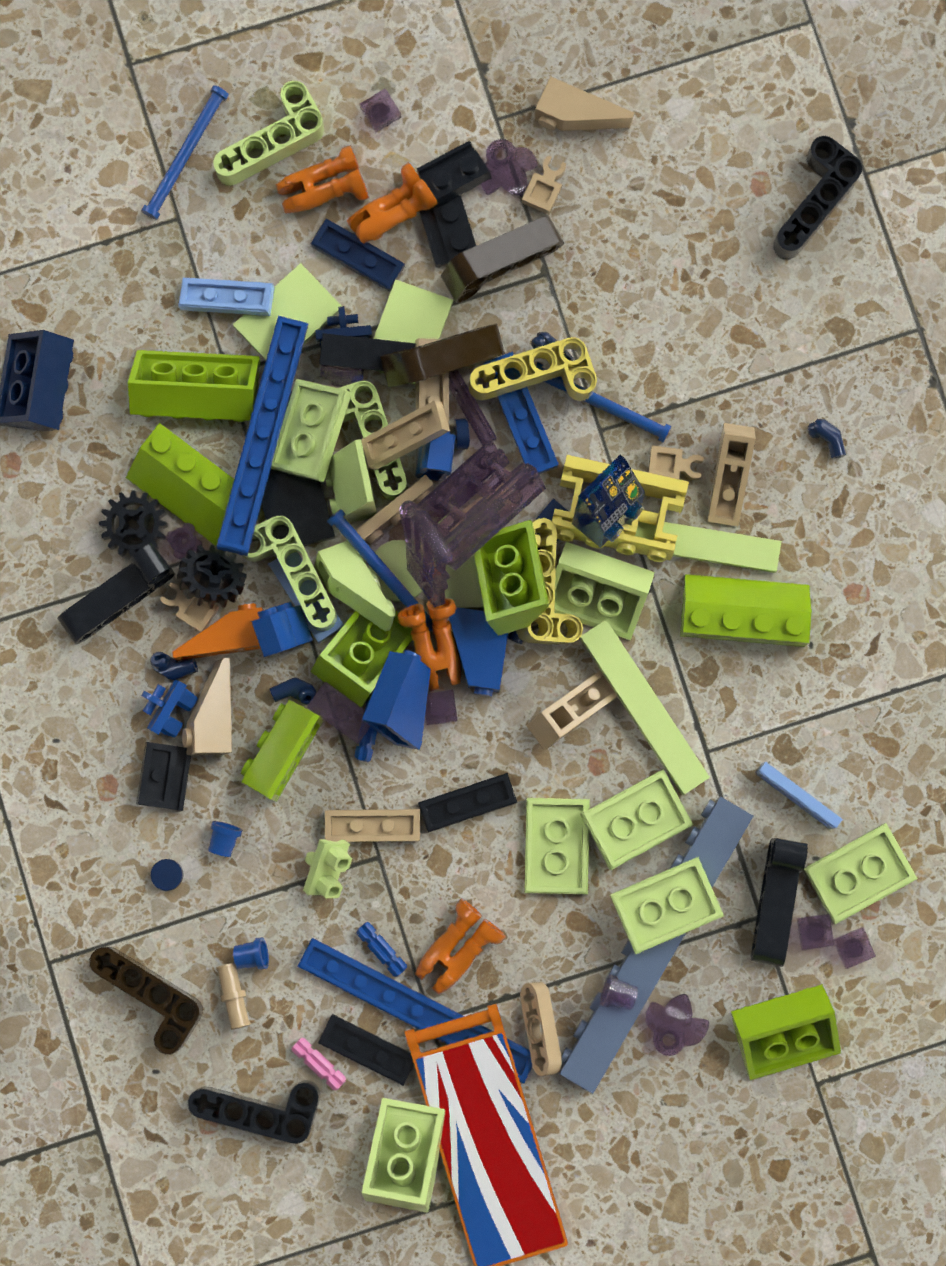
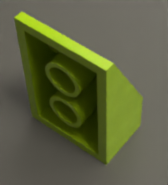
[310,610,412,709]

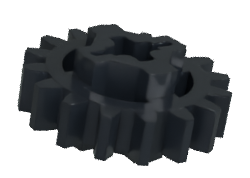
[99,490,169,557]
[177,544,247,609]

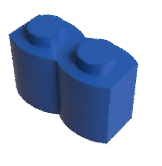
[415,431,456,481]
[252,601,313,657]

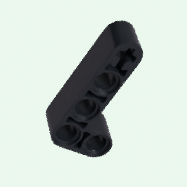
[773,136,862,260]
[57,543,175,644]
[751,838,808,967]
[188,1080,321,1144]

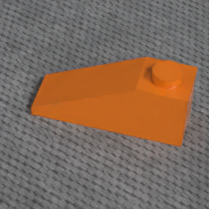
[172,603,264,661]

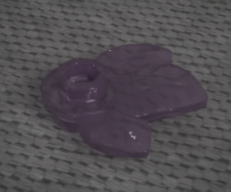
[481,139,538,196]
[646,994,709,1056]

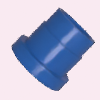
[208,821,243,857]
[233,937,269,970]

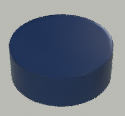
[454,418,470,450]
[151,859,184,891]

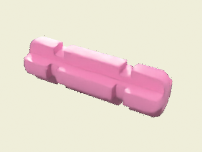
[292,1038,346,1091]

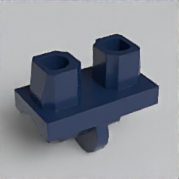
[315,306,373,347]

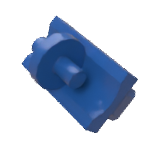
[141,679,198,738]

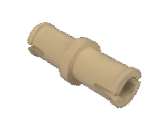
[216,962,251,1030]

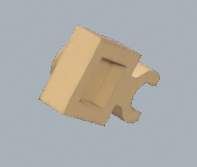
[522,155,566,215]
[648,445,704,480]
[160,582,220,632]

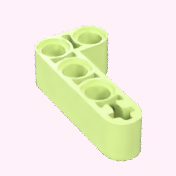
[213,81,324,186]
[339,380,408,501]
[242,516,337,631]

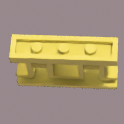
[552,455,689,562]

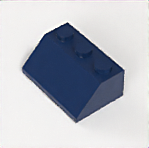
[0,330,74,431]

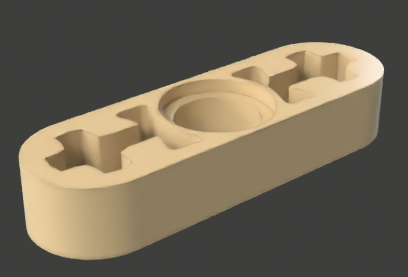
[520,982,562,1076]

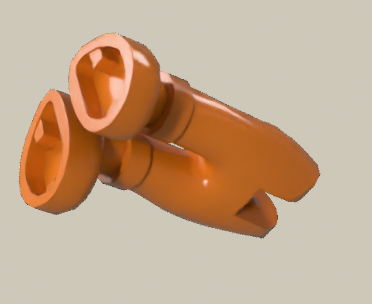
[275,145,369,214]
[347,162,438,243]
[398,598,461,691]
[415,898,506,995]

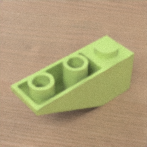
[314,540,395,631]

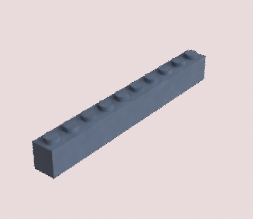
[559,796,753,1094]

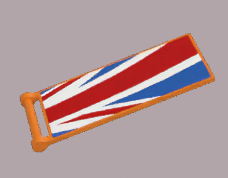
[405,1003,568,1266]

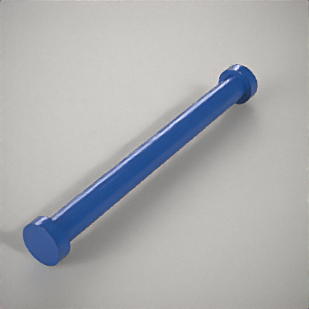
[141,85,229,220]
[536,362,671,443]
[327,509,433,631]

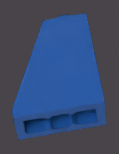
[449,607,508,697]
[362,650,431,750]

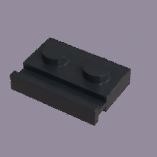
[416,140,492,207]
[419,195,476,268]
[136,742,191,811]

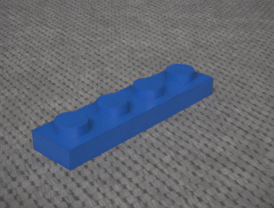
[484,351,559,478]

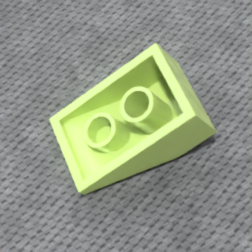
[325,439,377,523]
[361,1098,445,1213]

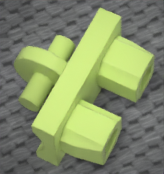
[303,839,352,898]

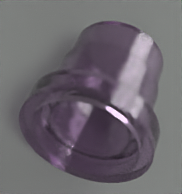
[600,974,638,1010]

